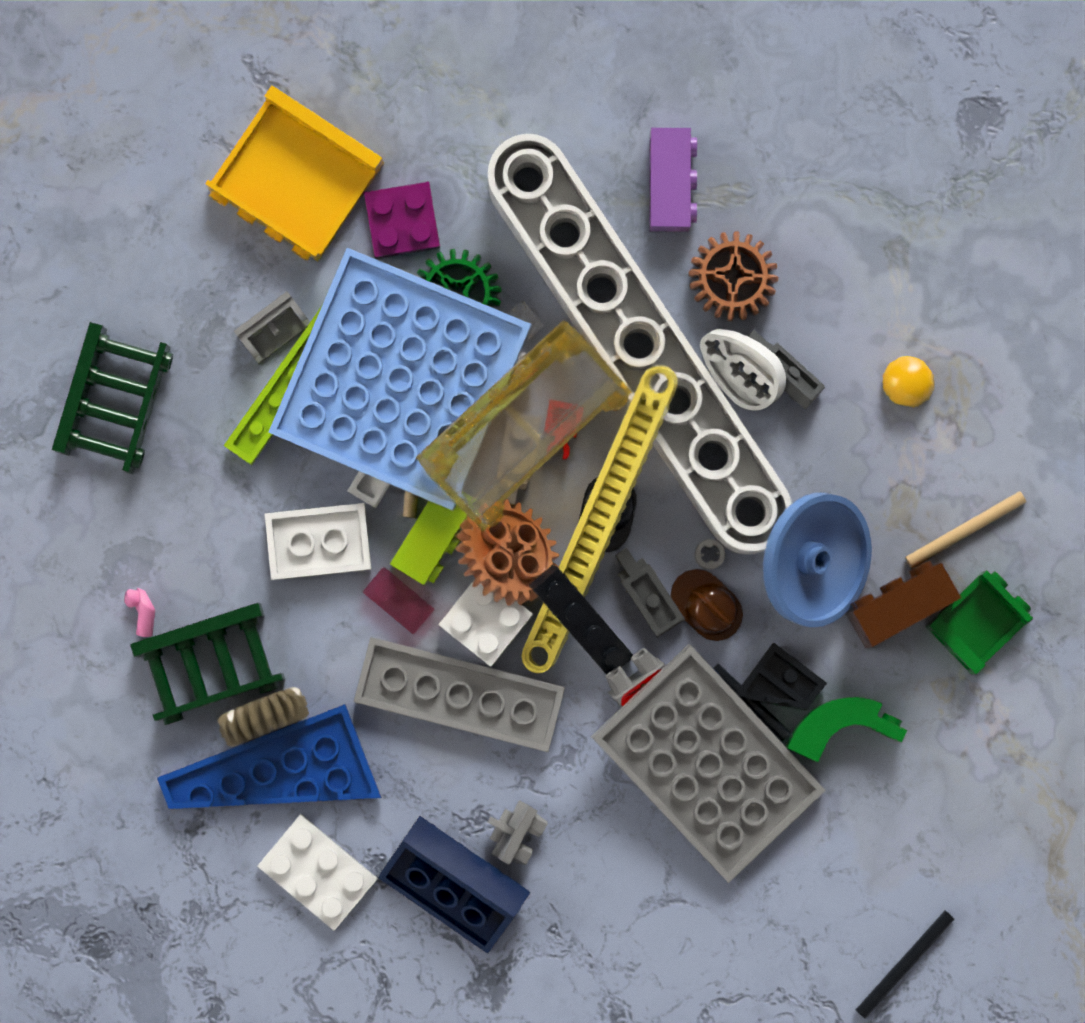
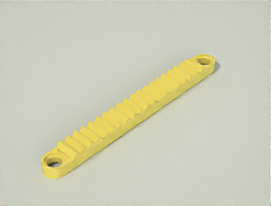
[521,365,678,673]

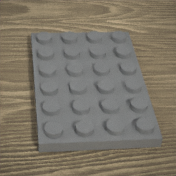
[591,644,826,883]

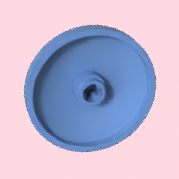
[763,492,872,627]

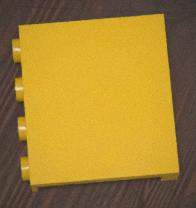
[205,85,384,261]

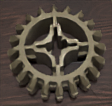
[218,687,309,747]

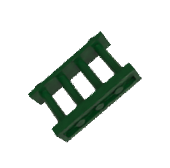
[52,322,173,474]
[130,602,285,725]

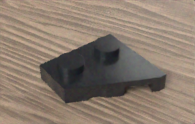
[736,643,827,711]

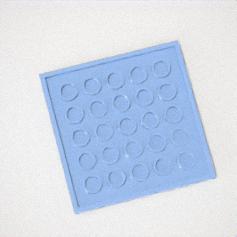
[268,248,532,511]

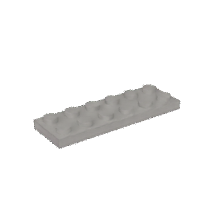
[354,637,565,752]

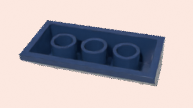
[377,816,531,954]

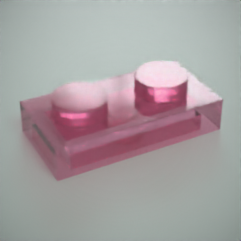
[362,566,435,635]

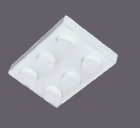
[265,503,372,580]
[257,814,378,931]

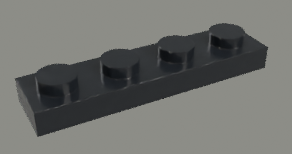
[529,563,633,674]

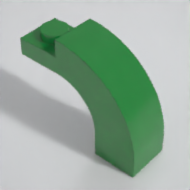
[785,697,907,762]

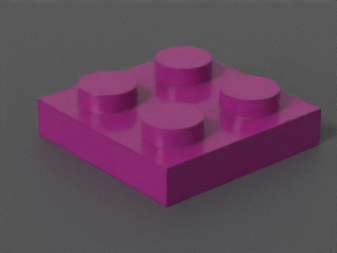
[364,181,440,259]

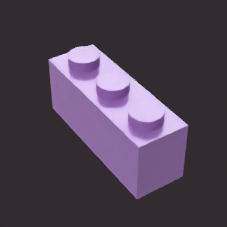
[649,127,697,232]

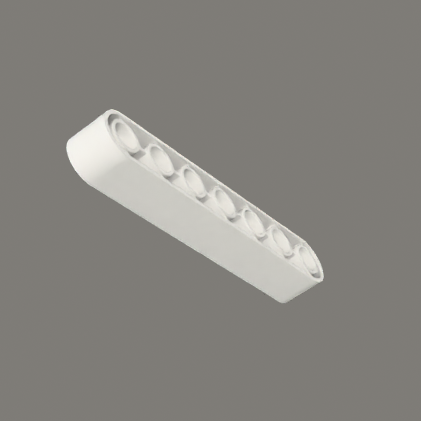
[488,134,792,555]

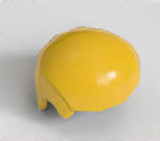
[882,356,935,408]

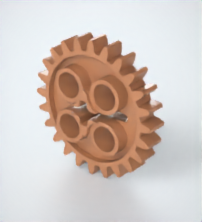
[456,499,559,606]

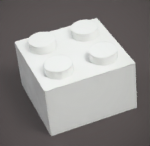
[438,578,533,667]

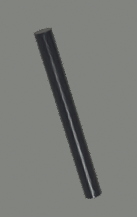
[855,911,955,1019]

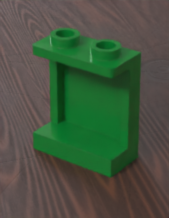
[925,570,1033,675]

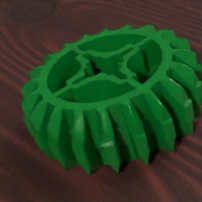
[417,249,502,307]

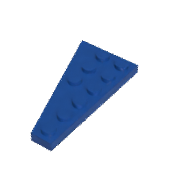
[157,704,382,809]

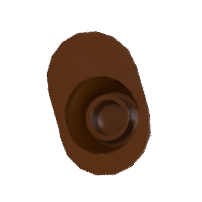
[670,569,743,641]

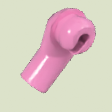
[124,588,155,637]

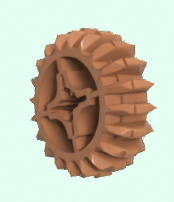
[688,231,778,321]

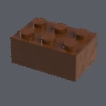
[846,561,961,649]

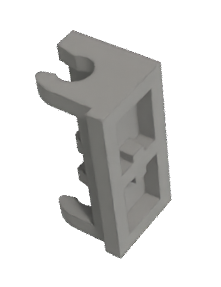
[234,291,310,364]

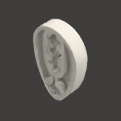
[700,329,786,411]

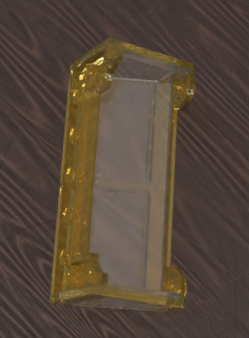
[416,320,633,531]

